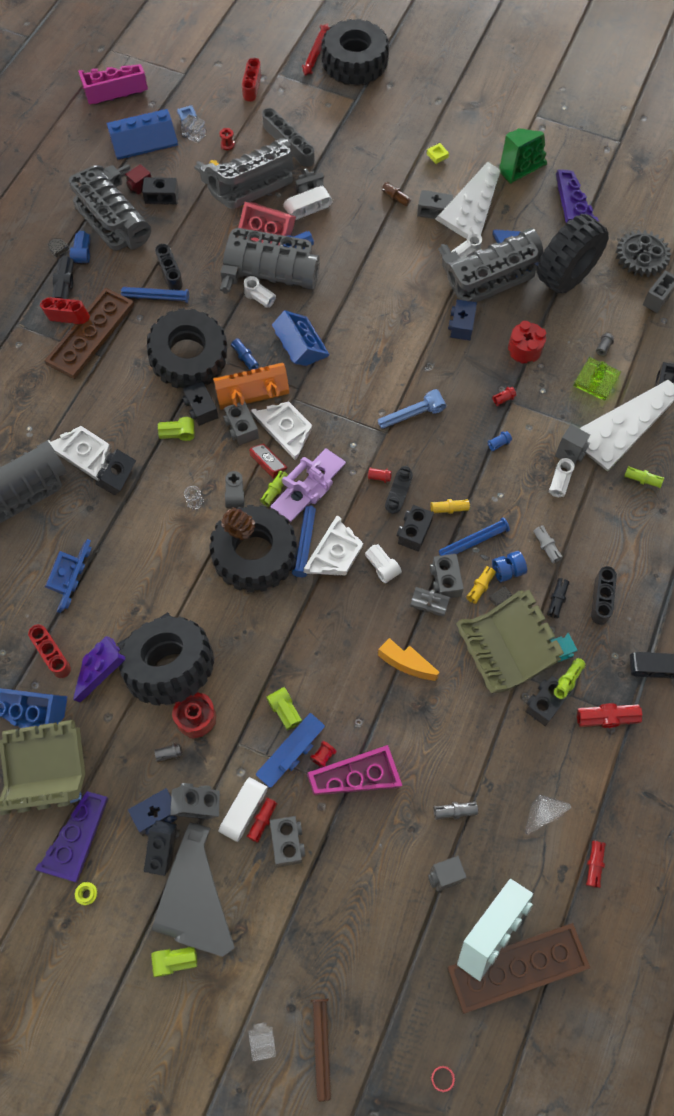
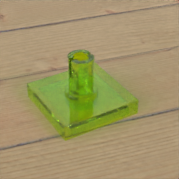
[573,357,621,401]

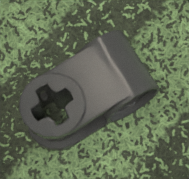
[225,471,245,508]

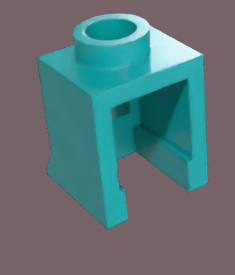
[551,633,578,663]

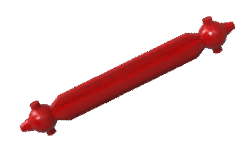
[302,24,329,76]

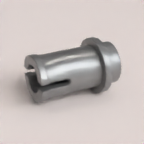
[596,333,614,356]
[154,742,182,762]

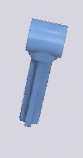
[378,389,447,429]

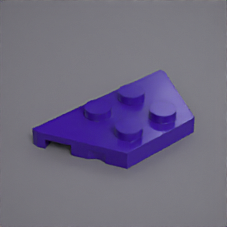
[73,636,125,703]

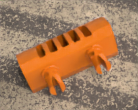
[213,363,290,410]

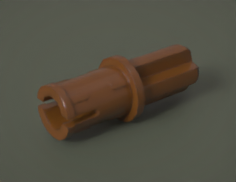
[381,182,411,206]

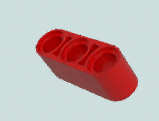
[242,58,261,102]
[40,297,90,324]
[28,624,71,678]

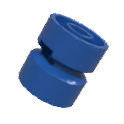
[492,551,527,583]

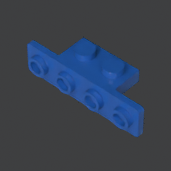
[45,539,92,613]
[256,713,325,788]

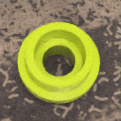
[75,882,98,905]

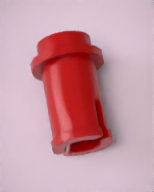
[492,387,517,406]
[368,468,392,483]

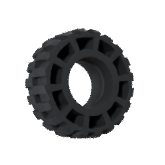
[322,19,389,85]
[537,214,609,294]
[147,308,227,388]
[209,505,297,592]
[118,616,214,706]

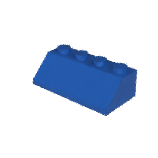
[107,109,178,160]

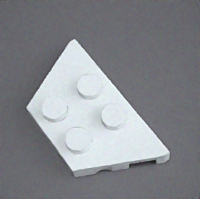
[251,402,312,460]
[48,426,110,480]
[304,516,363,575]

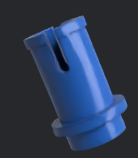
[488,431,512,451]

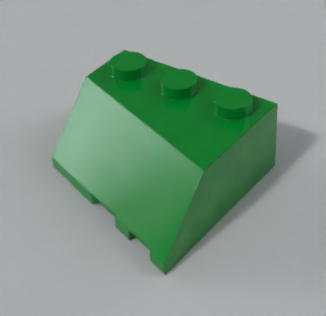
[499,128,547,184]

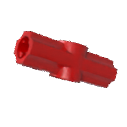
[577,703,642,728]

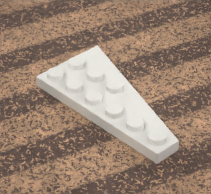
[435,162,500,239]
[579,380,674,471]

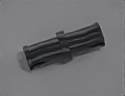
[547,578,570,618]

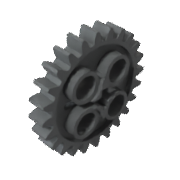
[616,230,672,277]

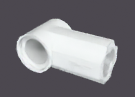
[451,233,482,258]
[244,276,276,308]
[549,458,574,498]
[365,544,402,583]

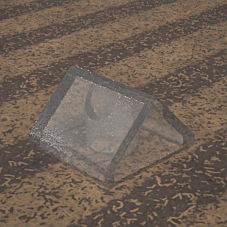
[525,794,572,835]

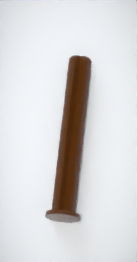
[310,999,331,1102]

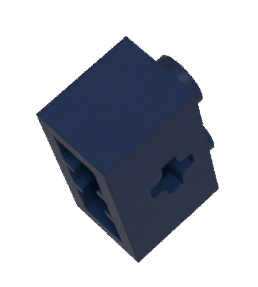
[448,299,477,341]
[128,788,177,836]

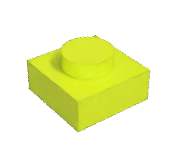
[427,143,449,164]

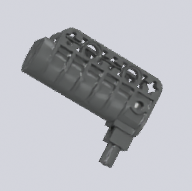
[194,138,293,209]
[69,164,151,250]
[0,440,67,523]

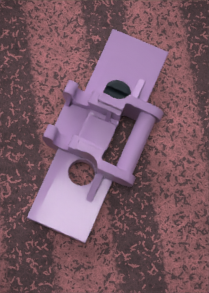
[270,448,346,523]

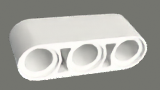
[283,186,332,220]
[219,777,268,842]

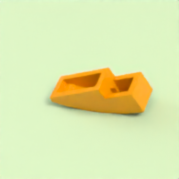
[378,638,440,681]

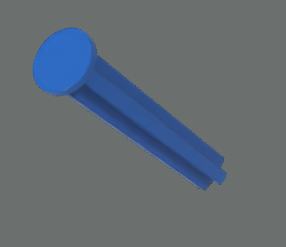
[121,287,189,303]
[292,506,316,577]
[439,518,510,556]

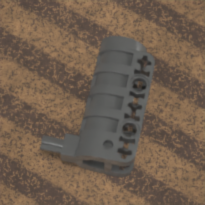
[220,228,320,294]
[438,228,544,302]

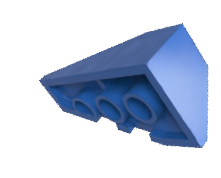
[0,688,68,728]

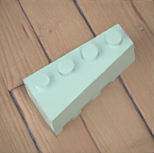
[457,879,533,981]

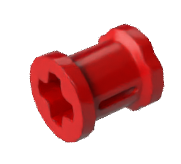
[219,128,235,150]
[310,741,337,768]

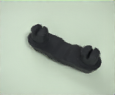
[385,466,413,514]

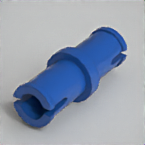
[231,338,259,370]

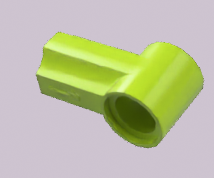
[158,417,194,441]
[266,687,302,731]
[151,947,198,977]

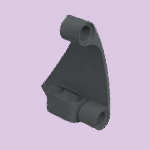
[152,822,235,957]

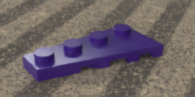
[556,170,599,223]

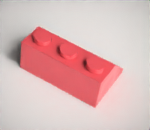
[239,202,296,245]

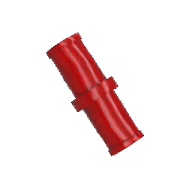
[246,797,278,843]
[586,841,606,888]

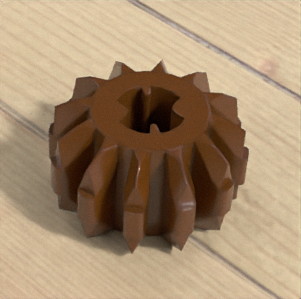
[221,508,255,540]

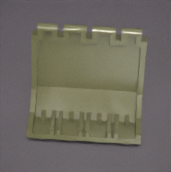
[456,590,564,694]
[0,720,85,815]

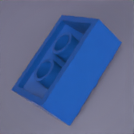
[272,310,330,366]

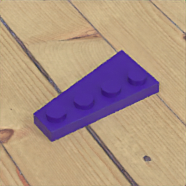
[35,791,108,883]

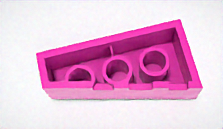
[78,64,148,105]
[307,745,402,795]

